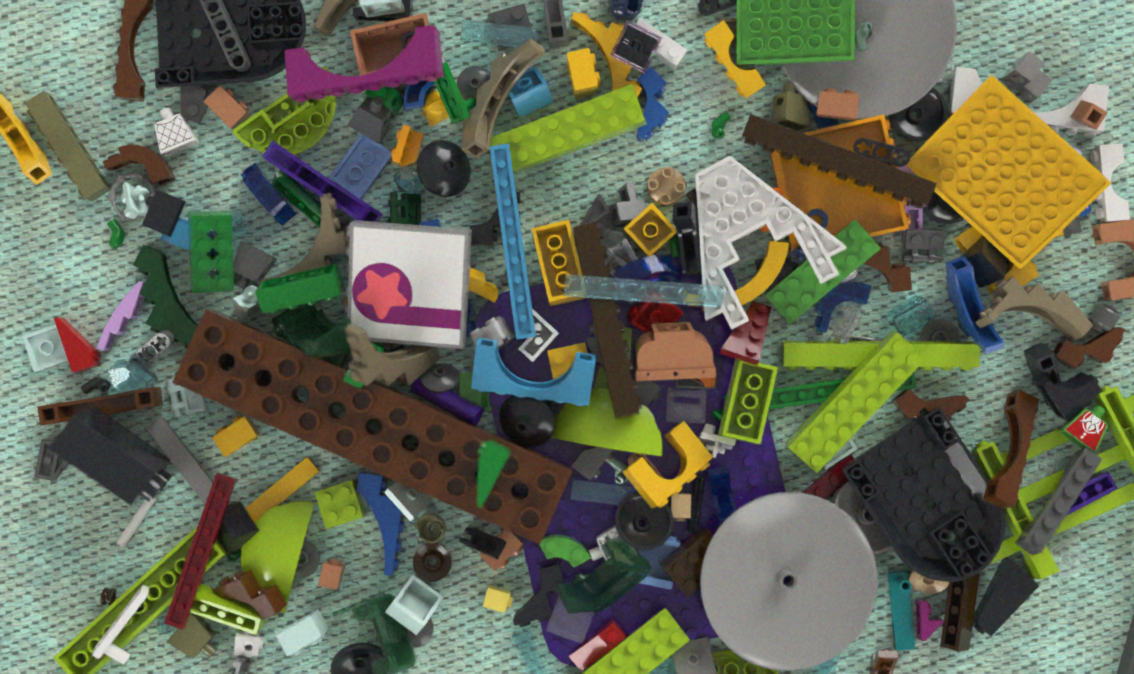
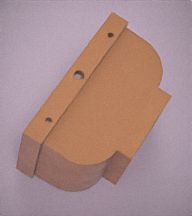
[350,13,429,76]
[633,322,716,381]

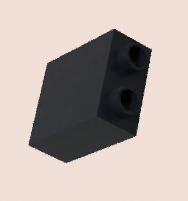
[49,406,172,506]

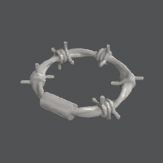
[104,170,156,223]

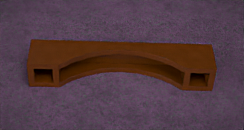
[113,0,154,102]
[37,387,163,426]
[983,390,1039,509]

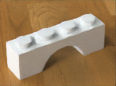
[1090,143,1130,224]

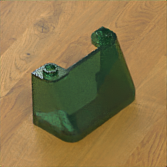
[271,303,352,359]

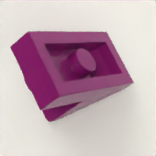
[916,598,944,641]

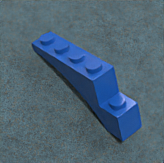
[356,472,405,576]

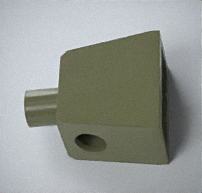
[771,83,810,131]
[167,613,218,658]

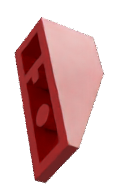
[54,317,101,373]
[569,618,626,671]

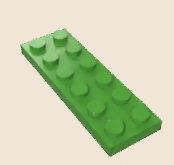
[765,219,881,324]

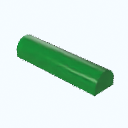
[272,171,322,228]

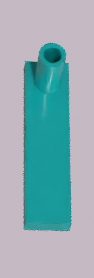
[887,571,915,651]

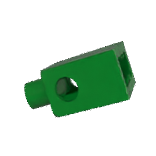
[364,86,403,117]

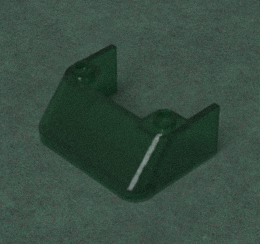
[555,540,653,613]
[332,593,417,674]

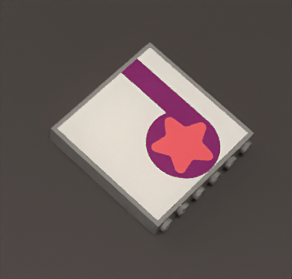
[344,220,472,349]

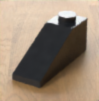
[1024,342,1061,406]

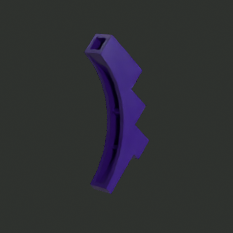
[261,141,383,222]

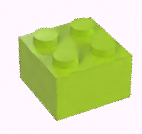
[314,479,366,529]

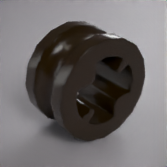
[100,587,117,606]

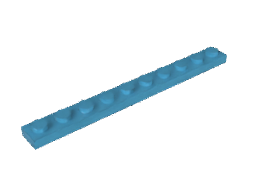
[490,144,536,340]

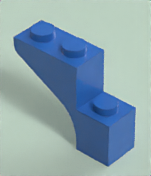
[636,67,669,142]

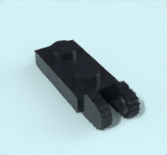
[459,527,507,560]

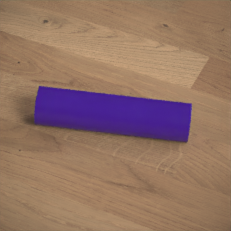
[411,376,485,426]
[1043,471,1118,516]

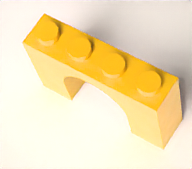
[952,226,1039,298]
[622,421,713,508]

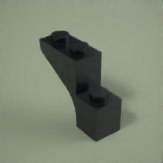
[470,187,520,246]
[672,201,702,277]
[513,562,565,627]

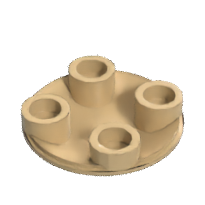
[647,167,686,205]

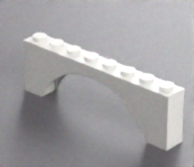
[947,67,1109,137]

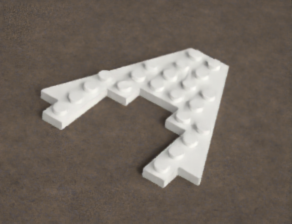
[695,156,847,330]

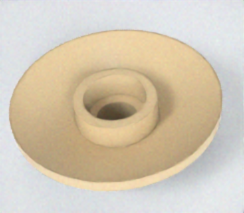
[909,571,949,594]

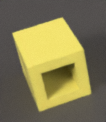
[483,585,513,613]

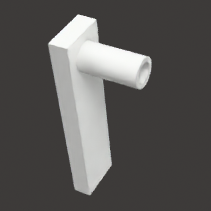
[92,585,150,665]

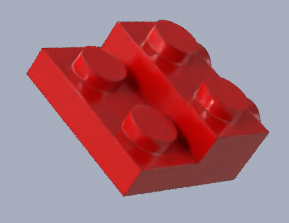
[627,287,684,333]

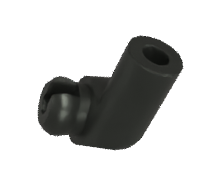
[81,377,111,394]

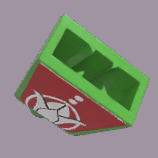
[1057,405,1108,453]

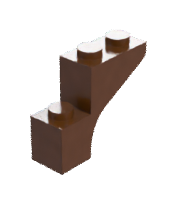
[863,242,912,292]
[1053,327,1125,368]
[891,389,970,421]
[213,570,287,620]

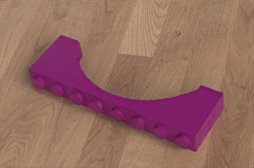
[285,25,443,103]

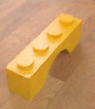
[704,20,767,99]

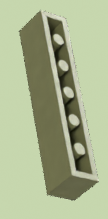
[25,91,111,201]

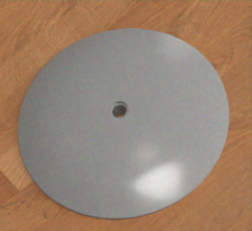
[782,0,957,119]
[700,492,877,671]

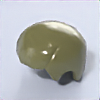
[415,514,446,543]

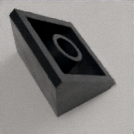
[142,190,186,237]
[961,236,1009,288]
[217,501,260,556]

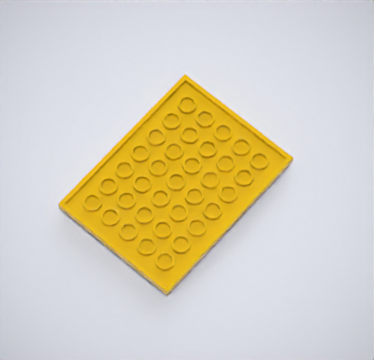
[906,75,1112,270]

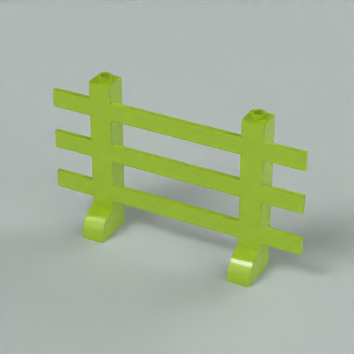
[972,385,1134,579]

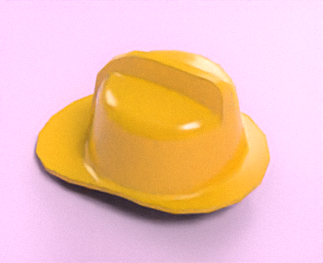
[422,90,449,127]

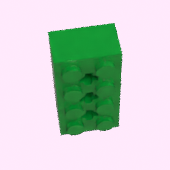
[188,211,234,293]
[255,263,344,314]

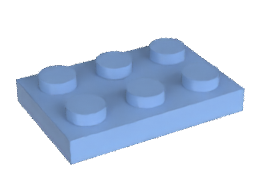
[329,134,392,200]

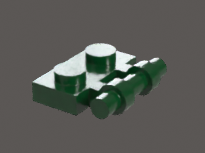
[388,192,421,225]

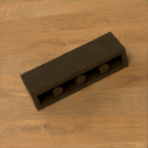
[940,573,980,652]

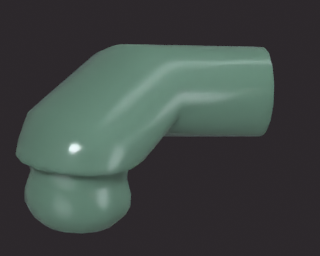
[855,22,872,52]
[608,456,627,485]

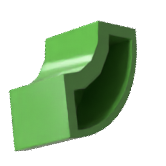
[539,534,591,567]

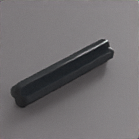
[688,475,706,533]

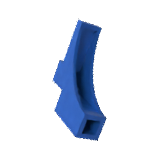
[946,256,1004,354]

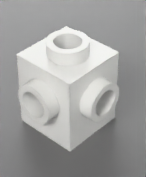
[234,629,264,657]

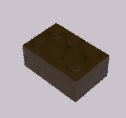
[659,526,713,598]

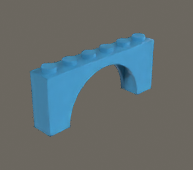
[471,338,596,406]

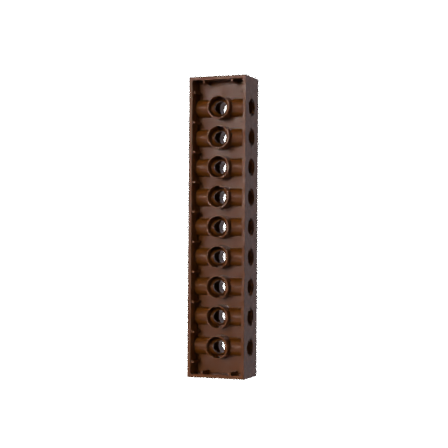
[172,309,572,544]

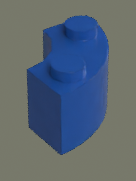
[403,80,436,111]

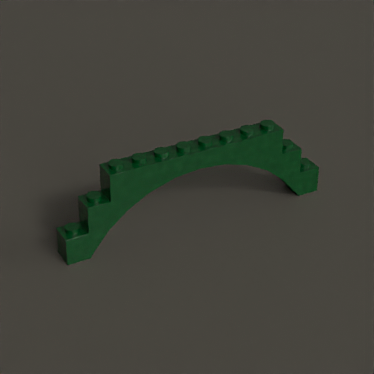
[133,244,351,386]

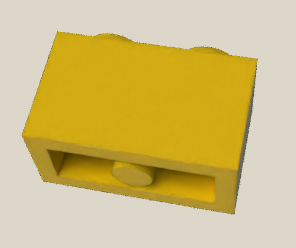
[212,415,261,457]

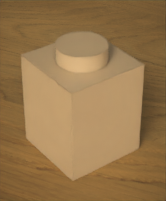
[670,492,691,521]

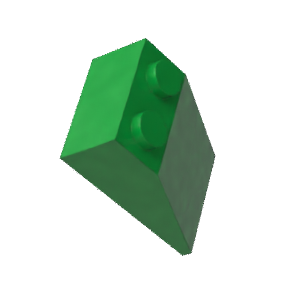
[477,439,511,508]

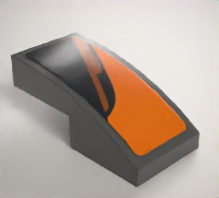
[676,370,718,389]

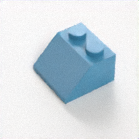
[508,66,554,118]

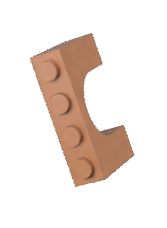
[1092,219,1134,301]

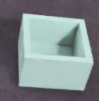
[385,574,444,635]
[276,609,329,656]

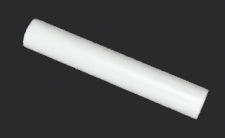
[117,496,157,547]

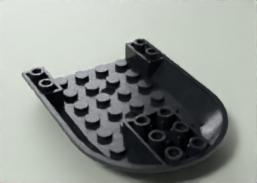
[155,0,306,88]
[842,407,1005,582]

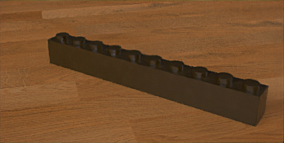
[741,114,937,209]
[573,222,642,420]

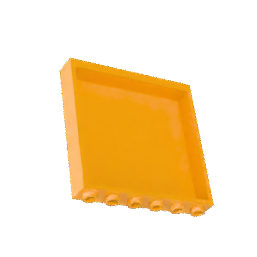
[770,114,911,251]

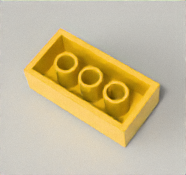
[531,219,588,307]

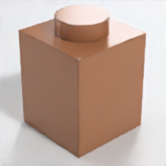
[1070,100,1108,130]
[318,558,345,590]

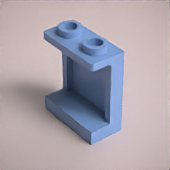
[632,535,680,590]

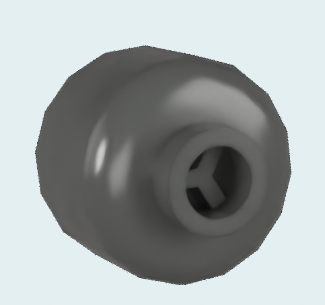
[1088,304,1119,334]

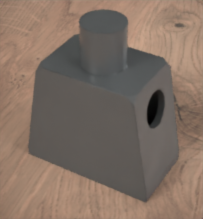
[348,96,391,144]
[233,241,278,289]

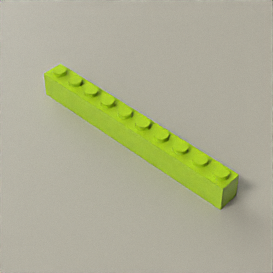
[781,341,980,370]

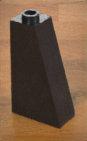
[973,557,1039,636]

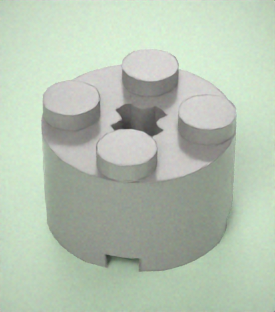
[470,316,516,350]

